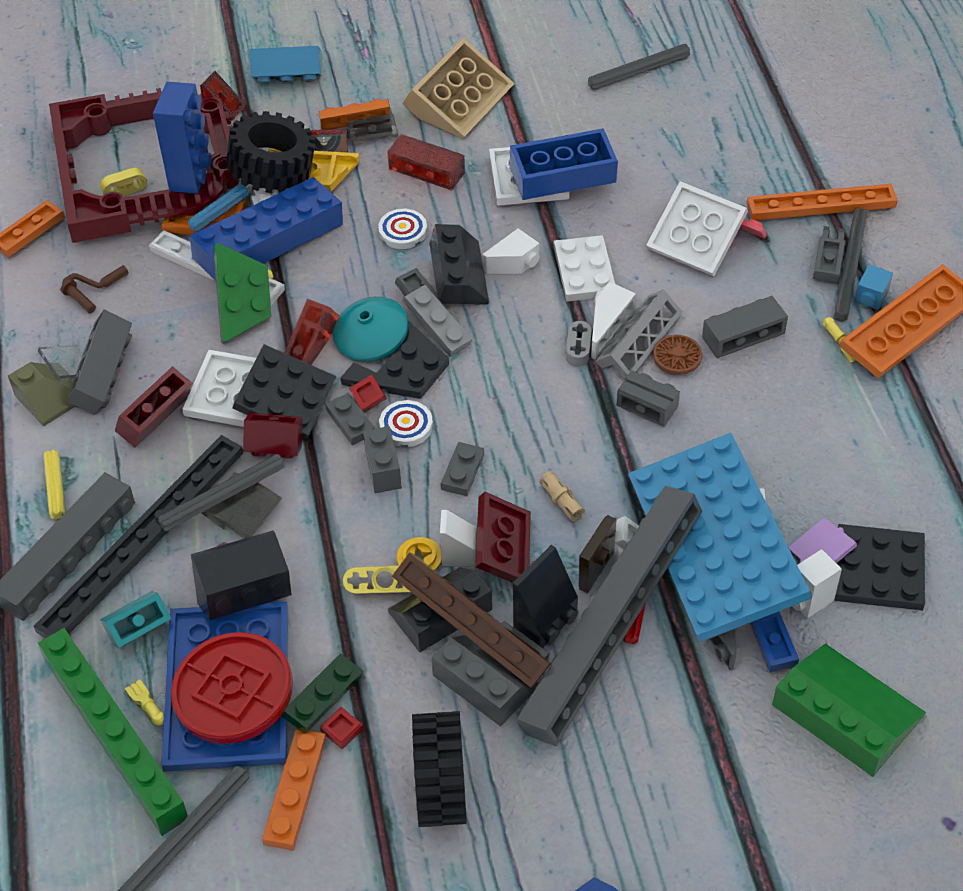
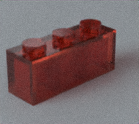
[387,134,465,191]

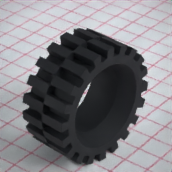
[226,111,315,193]
[412,711,467,827]

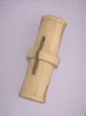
[539,471,585,522]

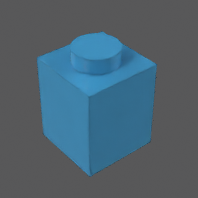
[855,265,893,310]

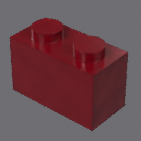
[243,412,303,458]

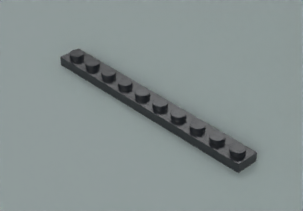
[33,435,243,638]

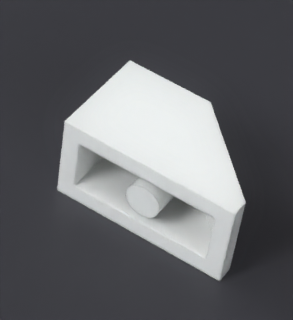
[483,229,540,274]
[440,510,477,567]

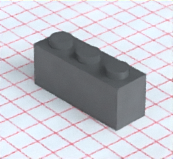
[702,296,788,358]

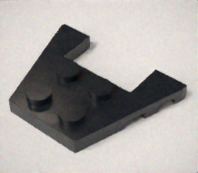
[340,322,449,399]

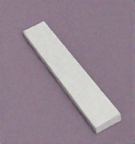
[149,230,285,305]

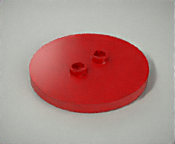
[171,632,293,744]

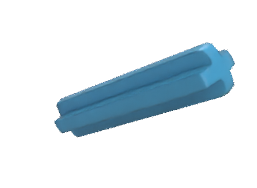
[188,184,249,232]

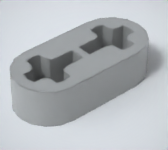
[566,321,592,366]

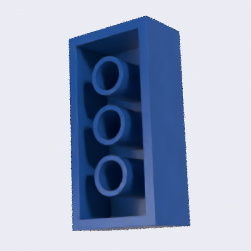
[153,81,212,193]
[510,128,618,200]

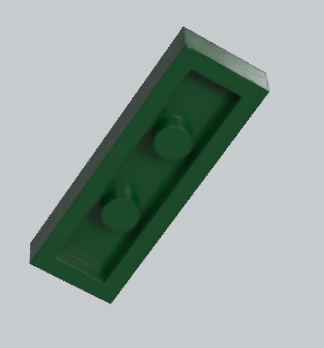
[282,653,363,734]

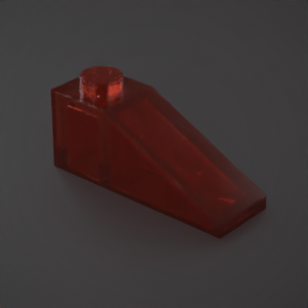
[284,299,339,365]

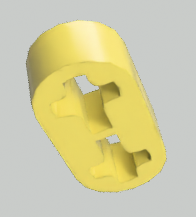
[100,168,147,196]

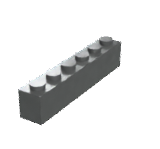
[0,472,135,621]

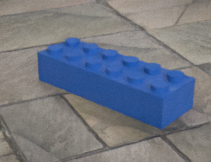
[189,177,343,281]

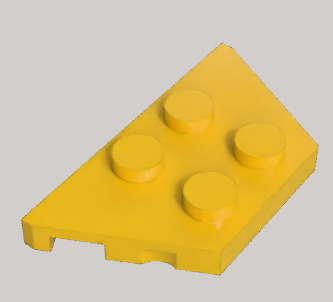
[268,148,360,192]

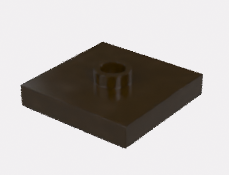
[578,515,616,593]

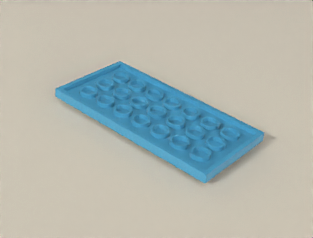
[628,433,812,642]

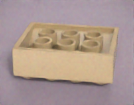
[402,37,515,139]

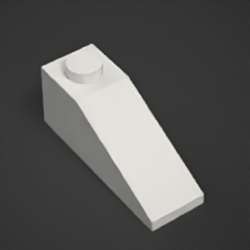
[591,282,636,360]

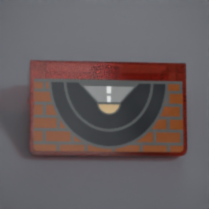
[311,129,349,153]

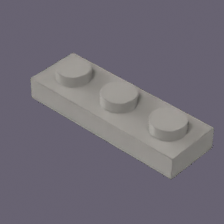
[404,285,472,357]

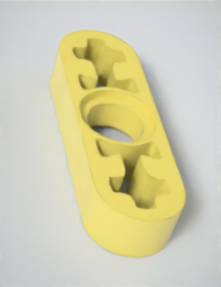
[343,565,411,594]

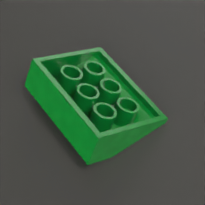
[772,643,926,777]

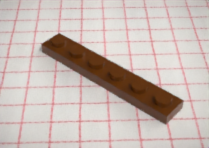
[392,553,551,688]

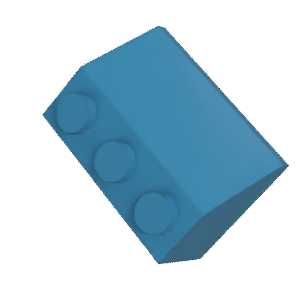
[249,46,322,83]

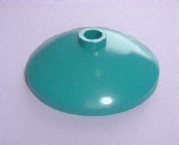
[333,296,409,362]

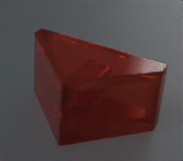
[200,71,247,121]

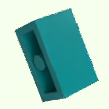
[100,591,172,648]

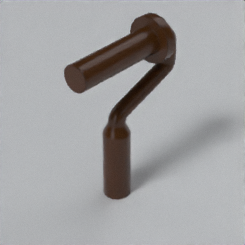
[60,265,129,313]

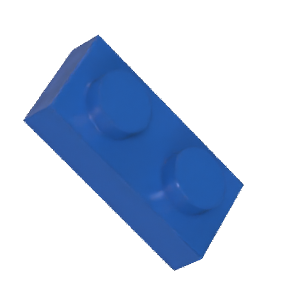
[750,612,799,672]

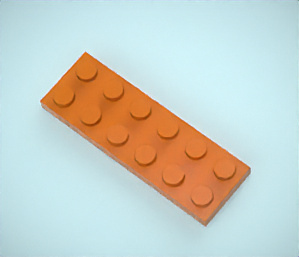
[839,264,963,379]

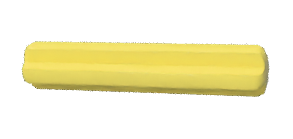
[43,449,65,520]

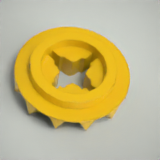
[396,537,442,571]

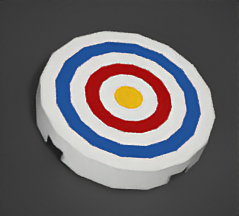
[378,208,427,249]
[379,400,433,447]

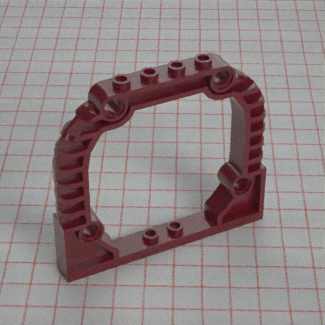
[49,88,240,243]

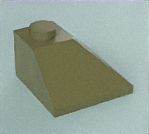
[8,362,75,426]

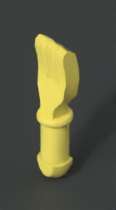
[823,317,855,363]
[125,679,164,726]

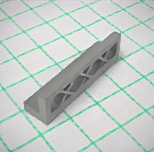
[596,289,682,380]

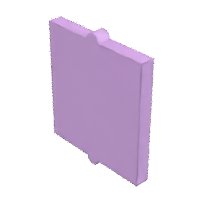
[788,517,857,563]

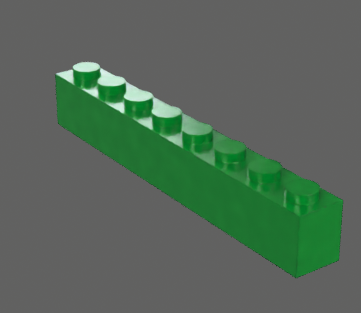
[38,628,188,836]

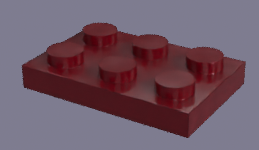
[475,492,531,583]

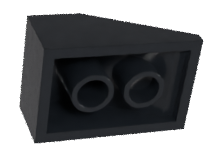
[513,545,579,648]

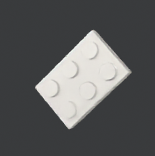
[554,235,615,302]

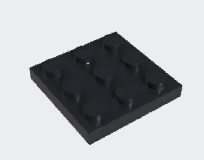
[232,344,336,441]
[835,524,925,611]

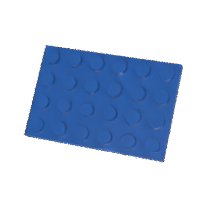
[161,602,288,772]

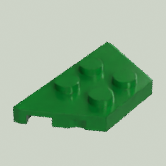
[213,243,272,343]

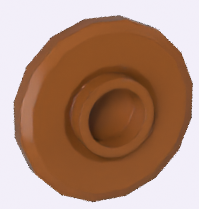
[653,334,702,375]

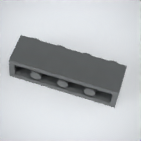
[65,309,132,415]

